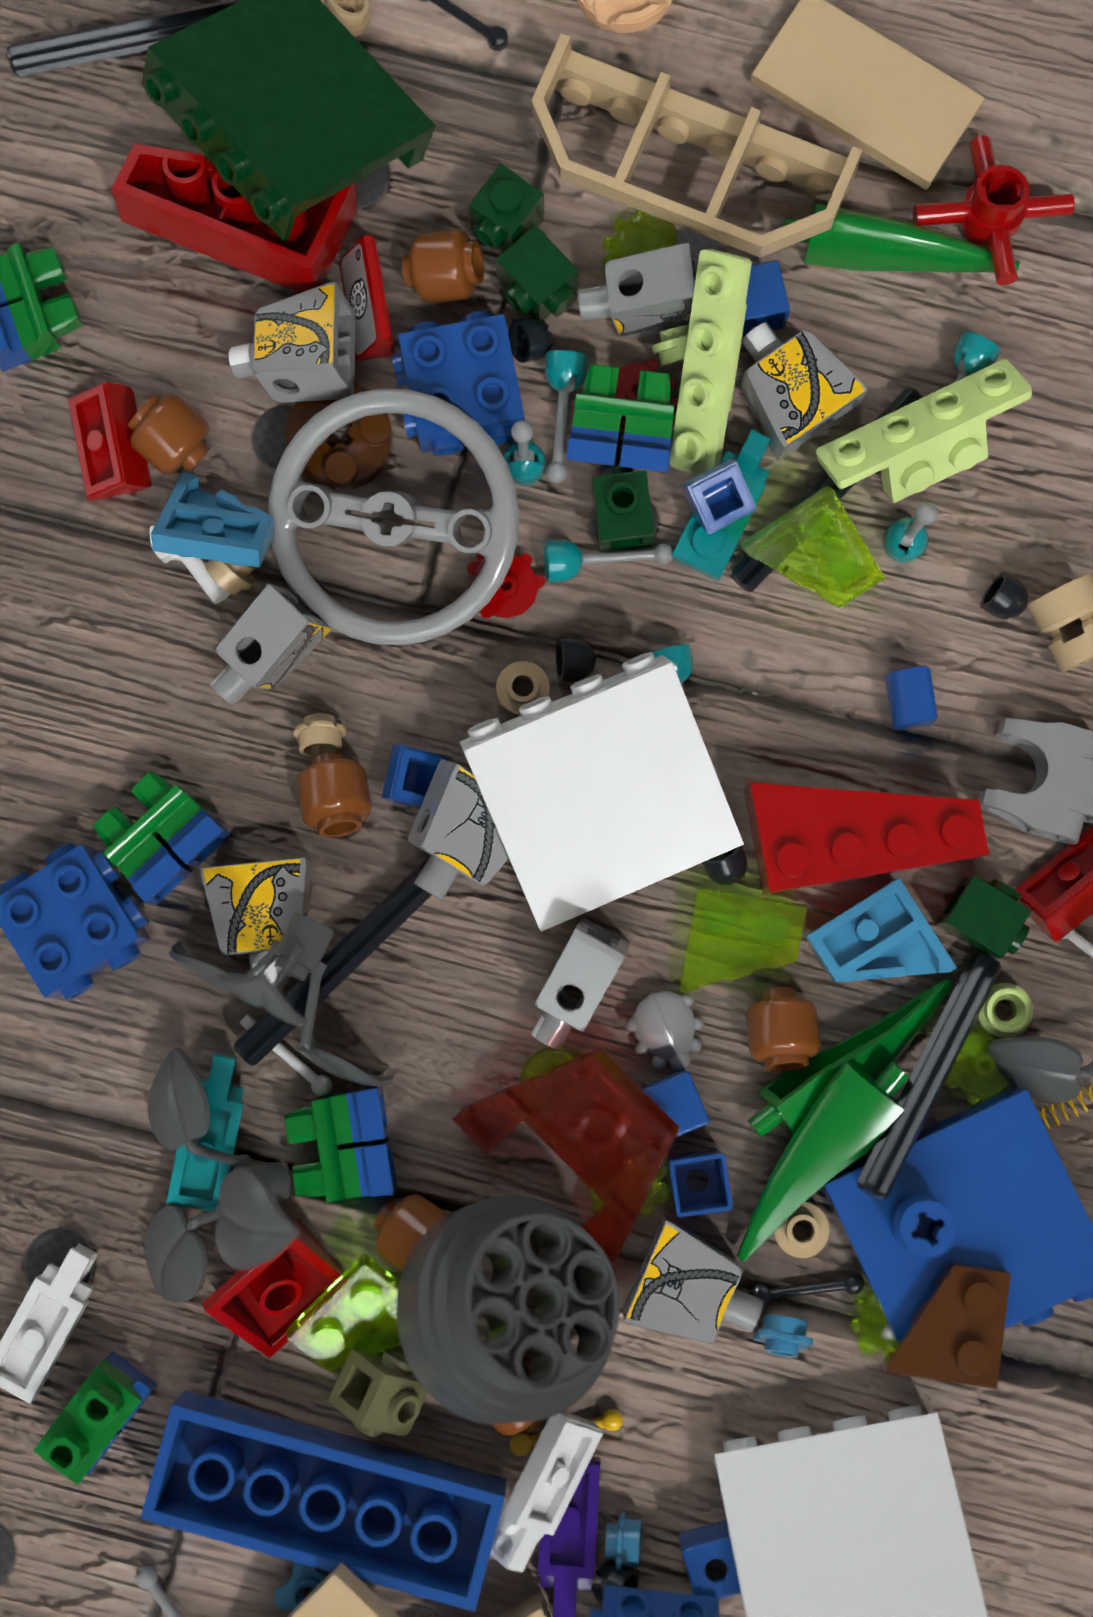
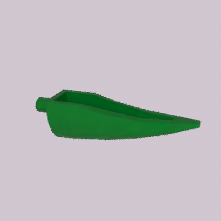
[783,204,1020,273]
[747,978,952,1138]
[737,1061,910,1262]

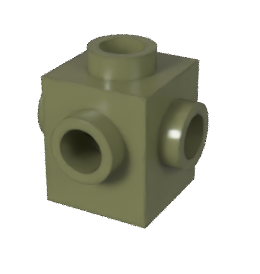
[328,1349,428,1439]

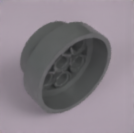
[396,1195,620,1425]

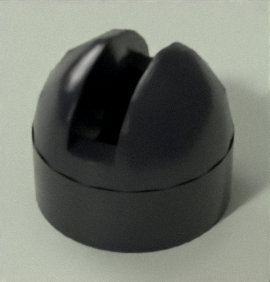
[508,317,554,363]
[980,572,1029,619]
[555,638,596,682]
[702,845,748,886]
[591,1561,639,1604]

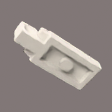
[0,1243,98,1404]
[490,1411,603,1573]

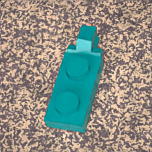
[672,430,771,582]
[166,1053,244,1211]

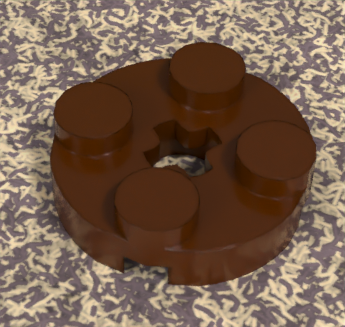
[284,384,393,490]

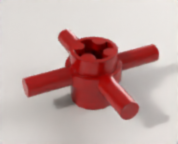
[912,135,1075,285]

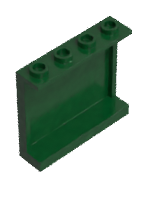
[141,0,436,241]

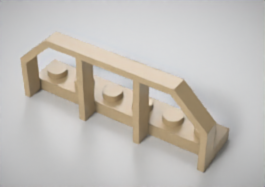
[531,33,863,258]

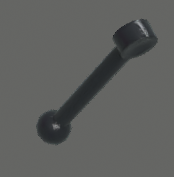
[419,0,508,51]
[749,1272,864,1307]

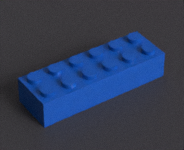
[140,1390,507,1612]

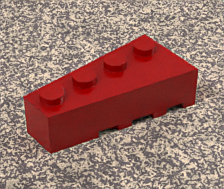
[111,143,357,293]
[743,783,990,895]

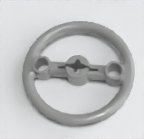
[268,388,519,645]

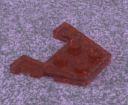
[452,1047,681,1267]

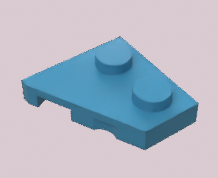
[151,471,274,568]
[804,878,957,983]

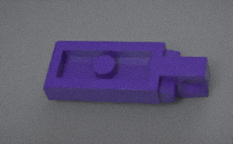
[538,1457,600,1617]

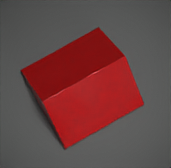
[201,1218,354,1358]

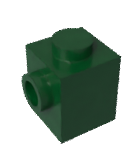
[469,163,544,253]
[496,224,579,320]
[591,466,655,553]
[935,875,1032,959]

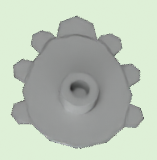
[624,991,704,1070]

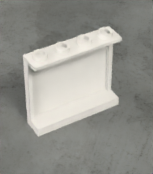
[460,652,744,932]
[713,1405,988,1617]

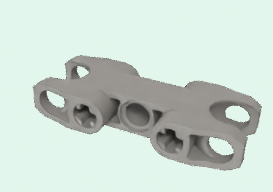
[978,718,1093,844]

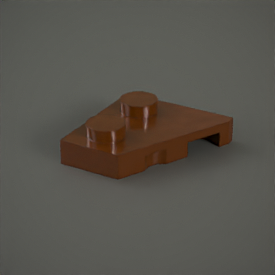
[883,1262,1011,1389]

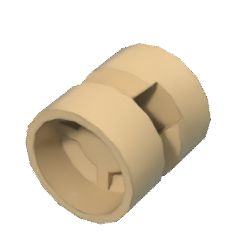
[1027,573,1093,673]

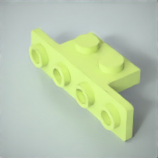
[669,249,752,475]
[816,359,1032,504]

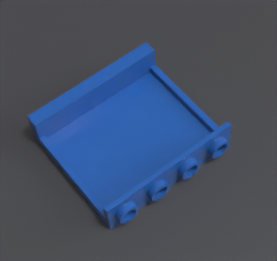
[821,1087,1093,1345]

